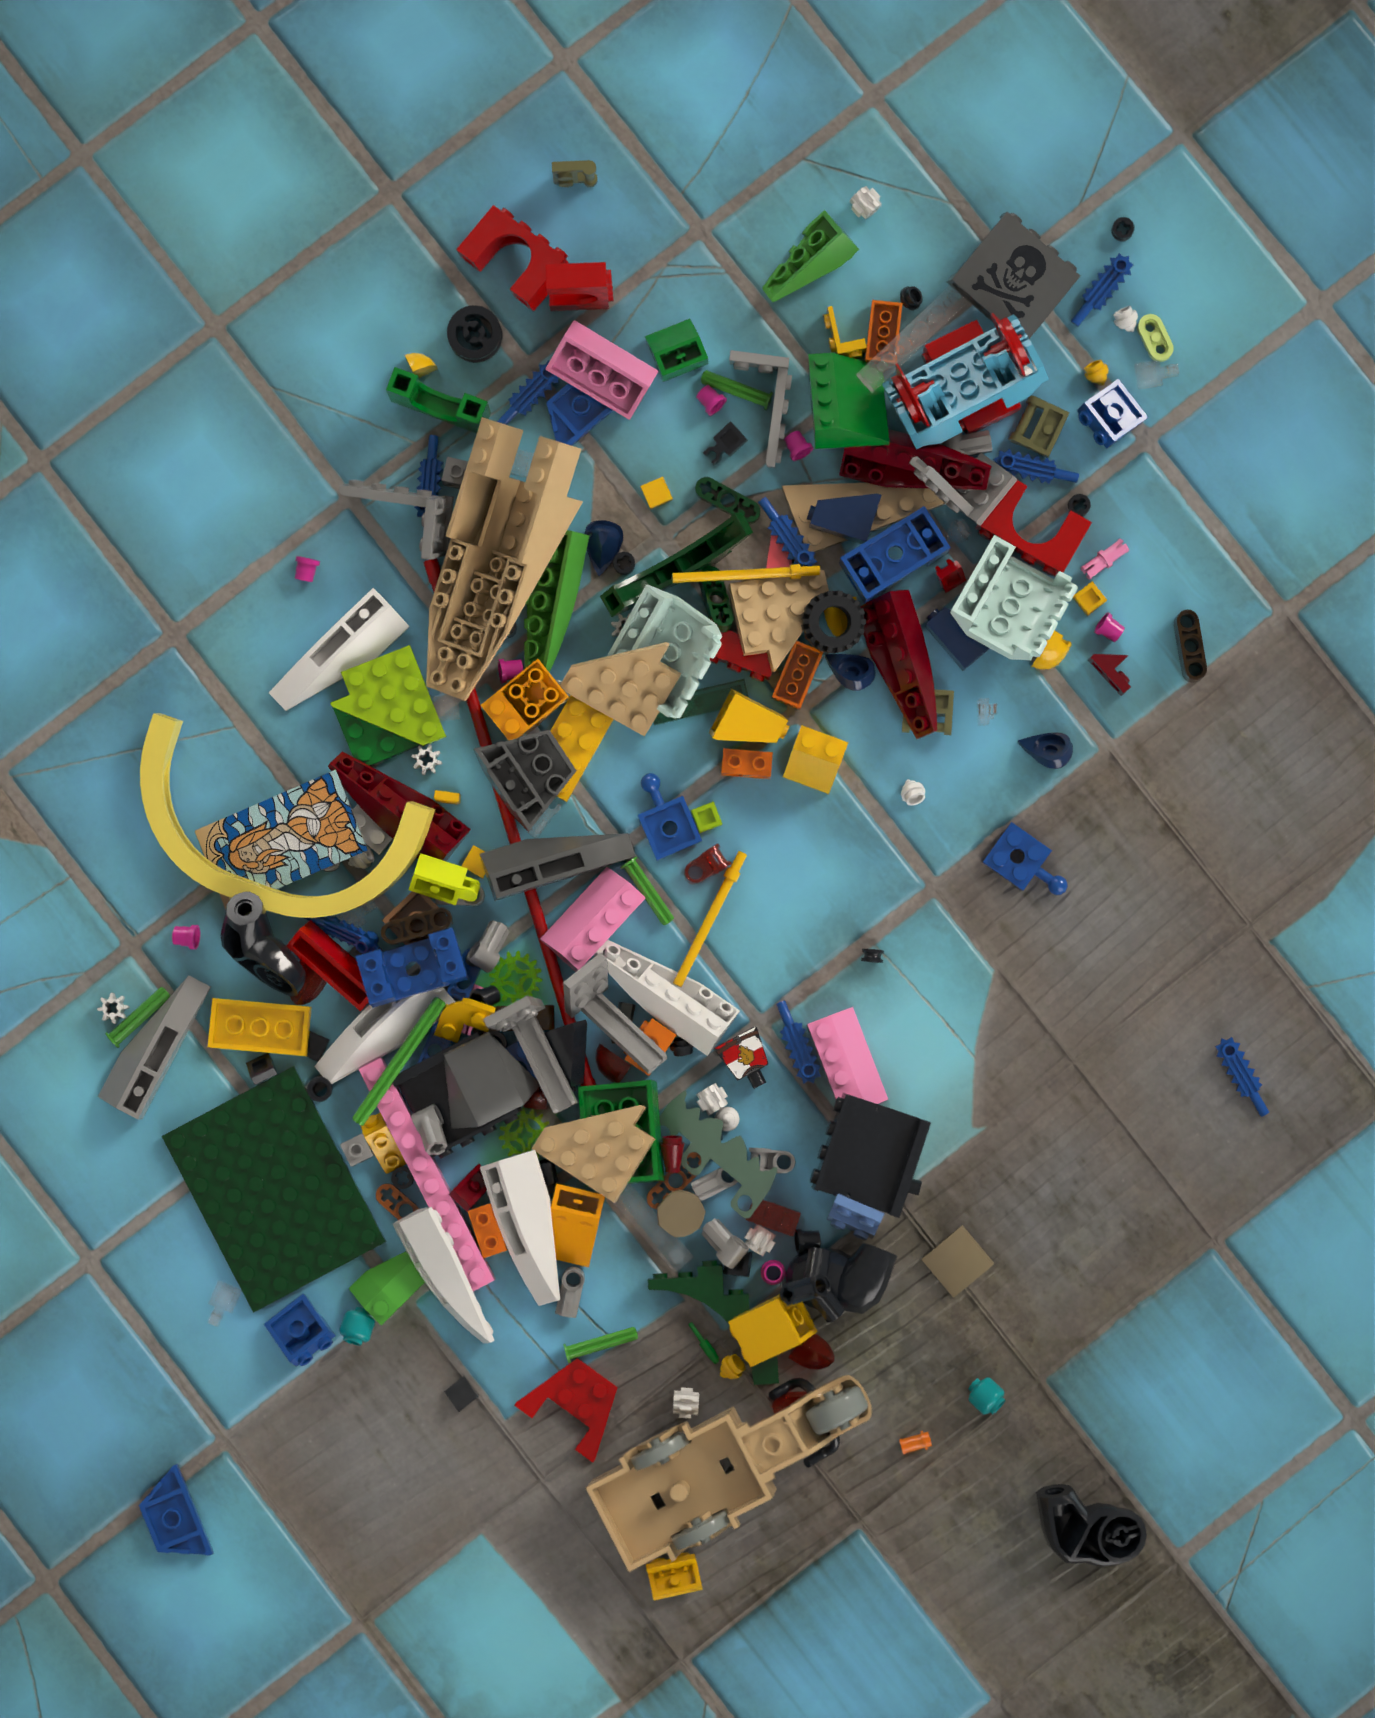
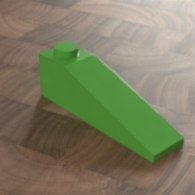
[762,210,859,303]
[349,1251,425,1325]

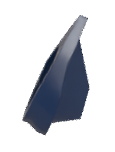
[584,520,624,576]
[825,654,876,691]
[1018,733,1073,769]

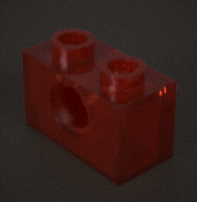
[746,1199,801,1237]

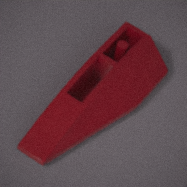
[839,429,992,490]
[860,589,937,739]
[328,751,471,861]

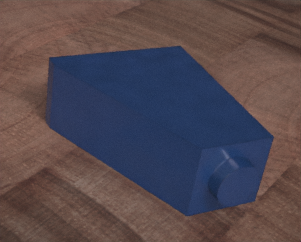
[807,493,882,544]
[925,608,990,671]

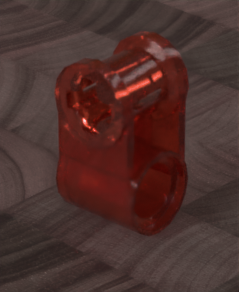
[684,843,732,885]

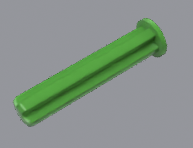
[701,370,773,411]
[620,857,674,925]
[105,987,170,1048]
[563,1327,638,1363]

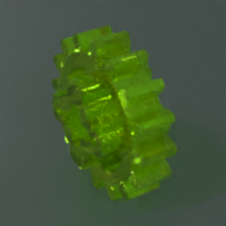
[489,951,543,1003]
[499,1108,550,1159]

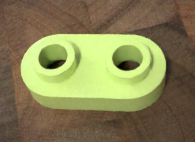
[1137,314,1173,362]

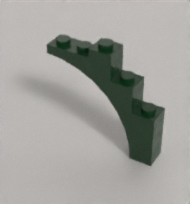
[600,511,754,617]
[648,1260,779,1385]

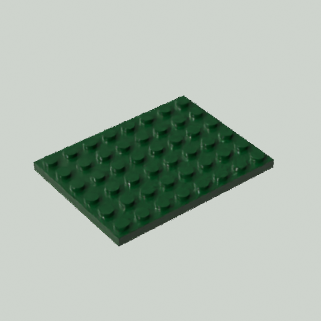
[162,1066,386,1313]

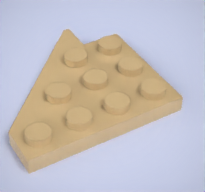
[728,570,829,672]
[560,642,681,737]
[532,1105,655,1203]

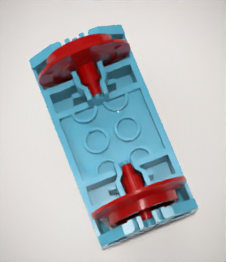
[882,313,1049,450]

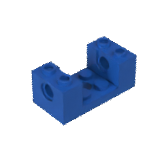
[839,506,951,604]
[356,927,469,1008]

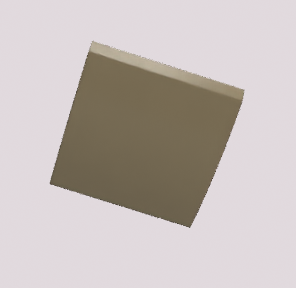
[921,1225,994,1298]

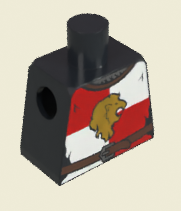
[714,1026,769,1089]

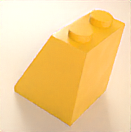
[709,689,789,743]
[783,725,848,794]
[728,1294,818,1367]

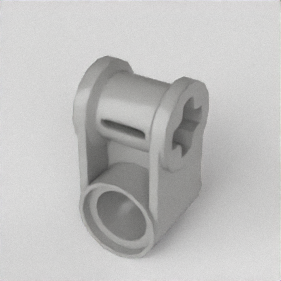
[749,1147,796,1173]

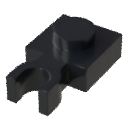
[703,421,748,465]

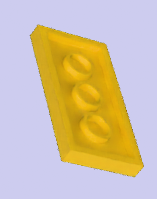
[550,695,614,802]
[208,998,312,1056]

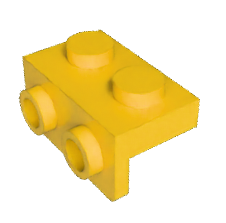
[646,1552,703,1601]

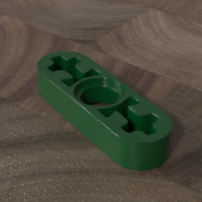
[695,477,760,524]
[699,566,734,633]

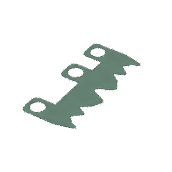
[660,1090,778,1219]

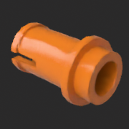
[899,1430,932,1454]

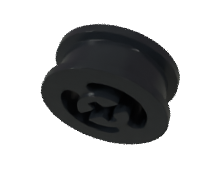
[447,305,503,363]

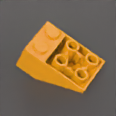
[481,659,569,740]
[551,1183,605,1267]

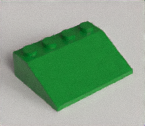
[808,353,889,449]
[578,1080,665,1187]

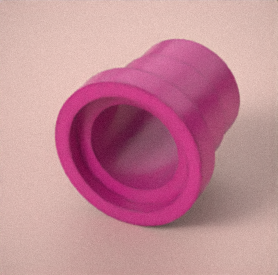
[696,385,727,416]
[784,431,813,461]
[295,556,320,582]
[1094,612,1125,642]
[498,659,523,684]
[172,925,201,950]
[761,1260,786,1285]

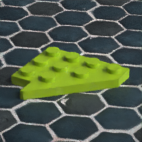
[330,645,446,746]

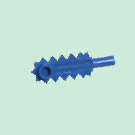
[1071,253,1134,327]
[497,360,559,425]
[415,435,443,517]
[993,449,1079,484]
[758,497,817,566]
[304,916,379,954]
[776,1000,821,1084]
[1215,1037,1269,1117]

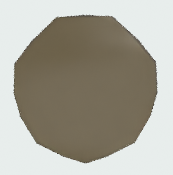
[657,1190,705,1237]

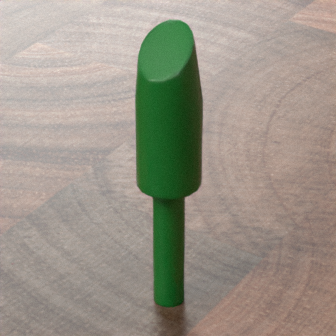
[688,1322,719,1364]

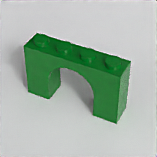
[386,367,491,433]

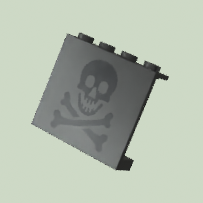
[947,212,1080,339]

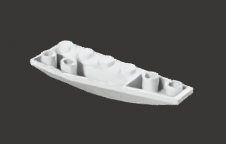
[269,588,410,711]
[594,940,740,1056]
[314,963,455,1084]
[480,1150,560,1306]
[393,1207,495,1343]

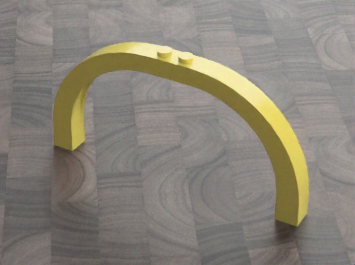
[140,713,435,918]

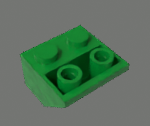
[645,319,708,382]

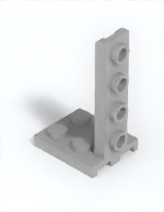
[729,350,792,468]
[909,453,1017,526]
[339,480,454,560]
[563,953,667,1074]
[483,996,578,1114]

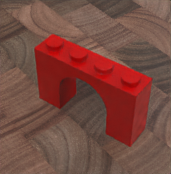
[456,205,569,312]
[546,262,613,311]
[921,319,1021,434]
[975,480,1092,577]

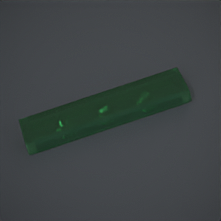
[653,679,749,726]

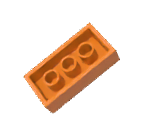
[865,300,903,366]
[771,641,823,710]

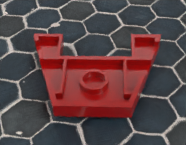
[514,1357,618,1463]

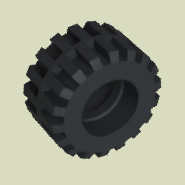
[801,591,866,653]

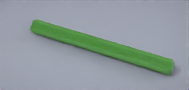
[352,997,446,1126]

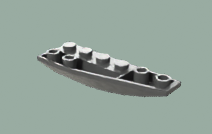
[479,833,636,901]

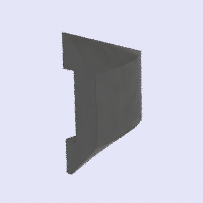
[473,730,576,832]
[443,1032,540,1129]

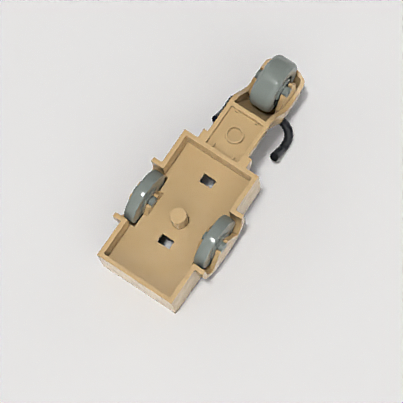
[586,1375,872,1572]

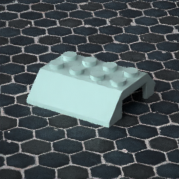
[950,535,1078,660]
[607,585,722,719]

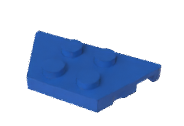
[546,383,614,446]
[139,1463,214,1556]

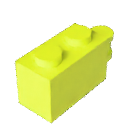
[408,853,481,905]

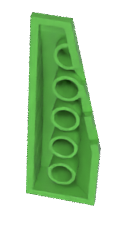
[524,530,589,672]

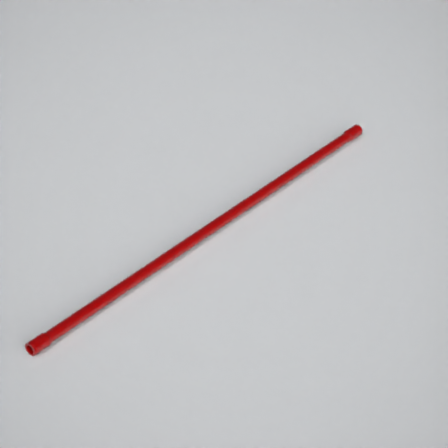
[423,558,596,1086]

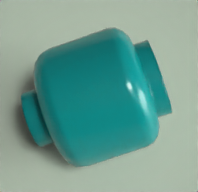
[339,1307,375,1346]
[968,1377,1006,1415]

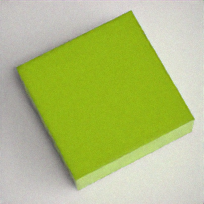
[691,801,723,834]

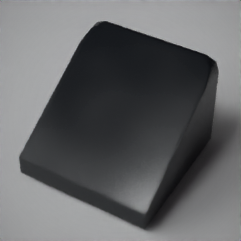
[444,1376,479,1412]

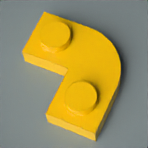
[434,998,496,1043]

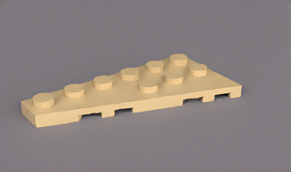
[782,483,945,553]

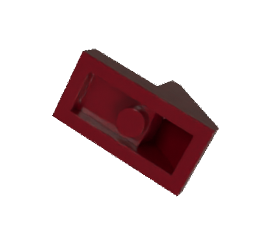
[1088,654,1131,696]
[449,1164,487,1211]

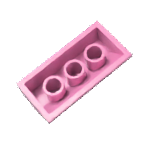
[545,320,659,420]
[540,867,646,972]
[807,1007,889,1104]

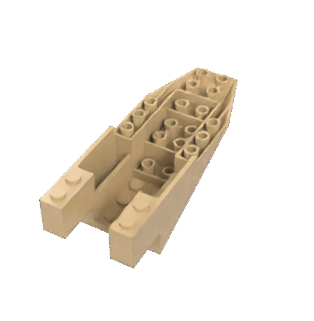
[426,417,583,701]

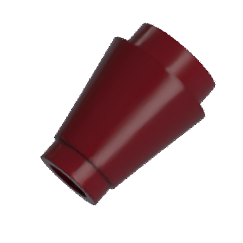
[660,1135,685,1173]

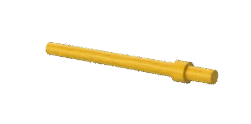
[672,564,820,583]
[673,851,747,987]

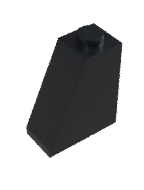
[544,1020,587,1092]

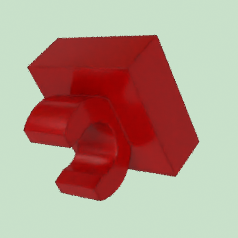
[935,559,967,593]

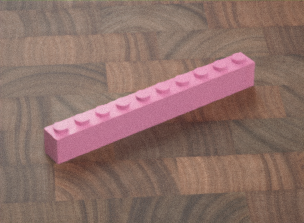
[359,1058,496,1291]

